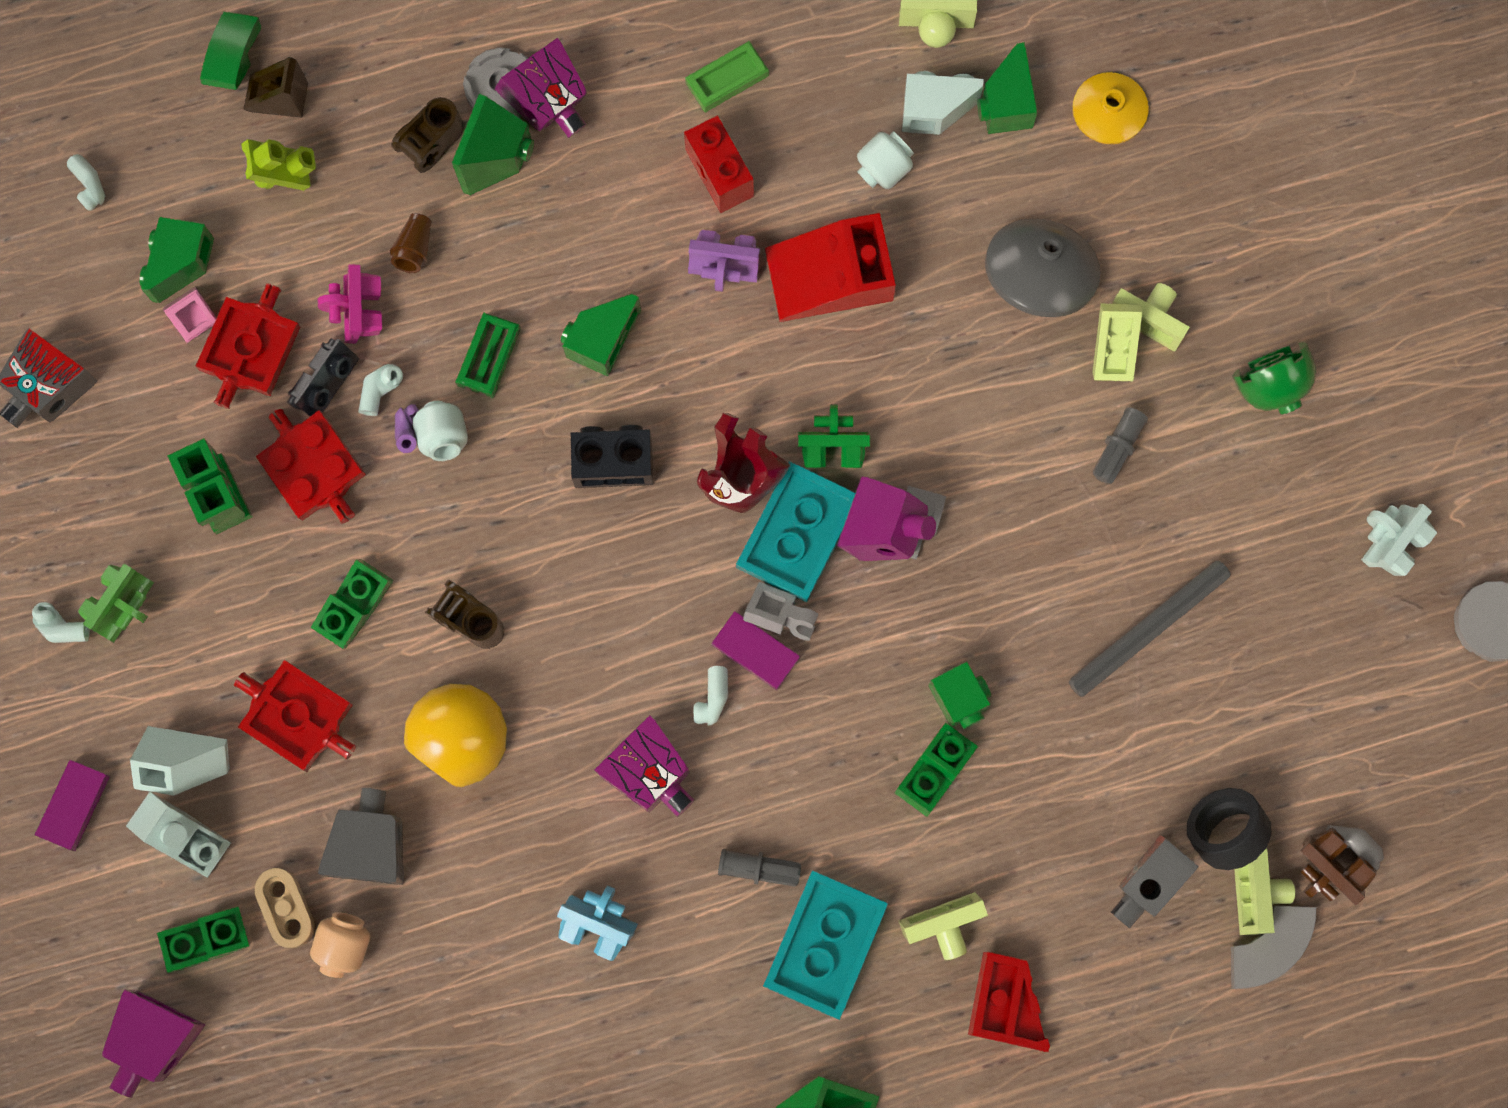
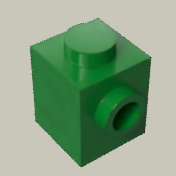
[928,662,992,729]

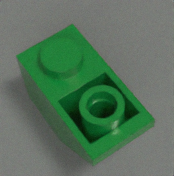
[139,217,214,303]

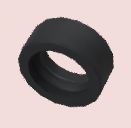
[1187,788,1272,871]

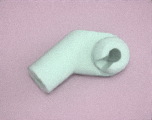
[67,154,105,211]
[358,364,403,416]
[32,602,90,643]
[693,666,728,726]

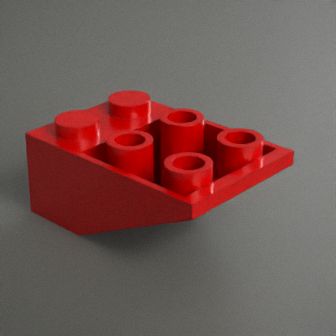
[765,213,896,322]

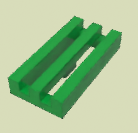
[455,312,521,398]

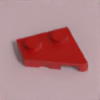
[968,952,1050,1052]

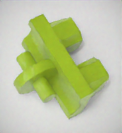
[241,139,316,191]

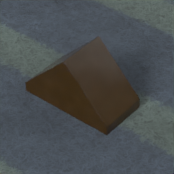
[244,57,308,118]

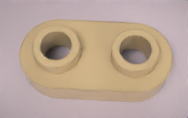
[255,868,315,948]

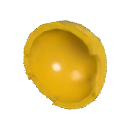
[404,683,507,787]

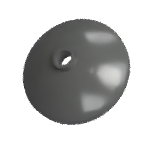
[985,218,1101,317]

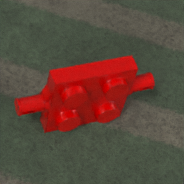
[195,283,301,409]
[256,409,366,524]
[234,660,357,772]

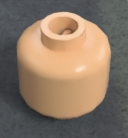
[310,912,370,978]

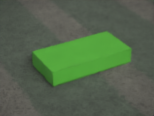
[685,41,769,113]

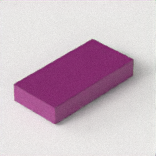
[711,611,800,691]
[34,760,110,851]

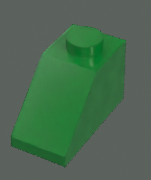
[977,42,1037,134]
[561,294,641,376]

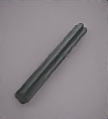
[1069,560,1231,697]

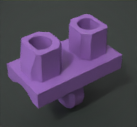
[688,230,760,292]

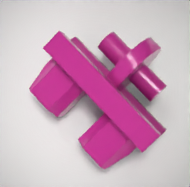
[318,264,382,344]

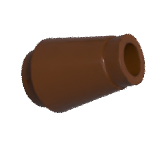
[390,213,432,273]

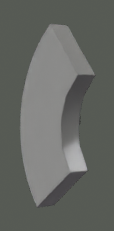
[1231,906,1316,989]

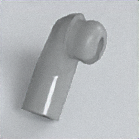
[1326,825,1384,870]

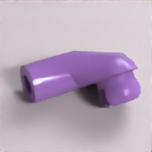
[395,404,419,453]

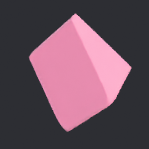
[163,287,217,343]

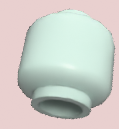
[857,131,914,189]
[413,400,468,461]

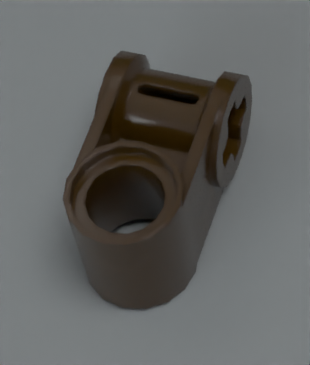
[391,97,464,173]
[425,580,504,649]

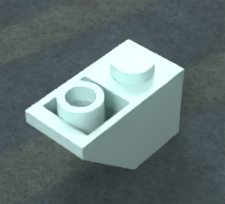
[902,71,984,135]
[130,726,230,796]
[126,792,231,878]

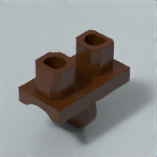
[1300,827,1377,906]

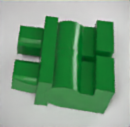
[167,438,252,535]

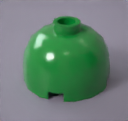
[1232,342,1316,415]

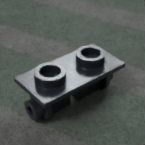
[287,338,360,417]

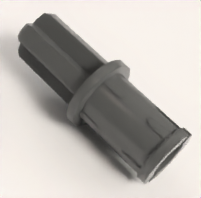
[1093,407,1148,484]
[718,849,801,887]

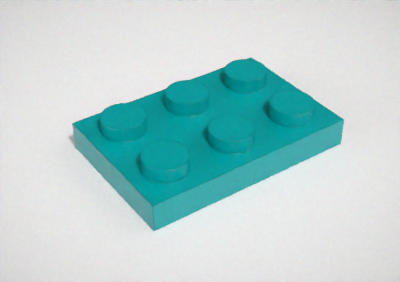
[736,461,856,603]
[763,871,888,1020]

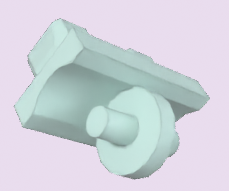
[1361,504,1437,576]

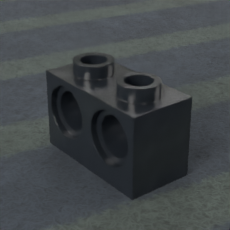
[570,425,653,488]

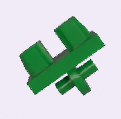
[798,404,870,468]

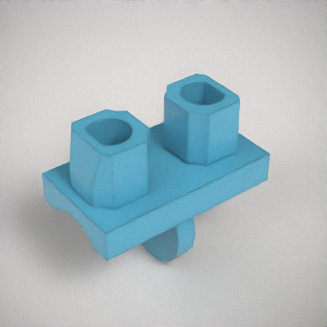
[557,886,638,961]

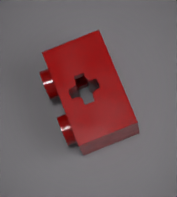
[684,115,754,214]

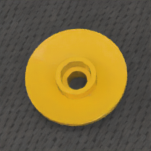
[1072,72,1149,144]

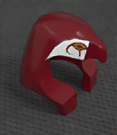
[697,413,791,513]

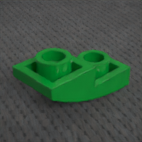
[200,12,262,90]
[311,559,393,649]
[894,722,979,817]
[157,906,250,974]

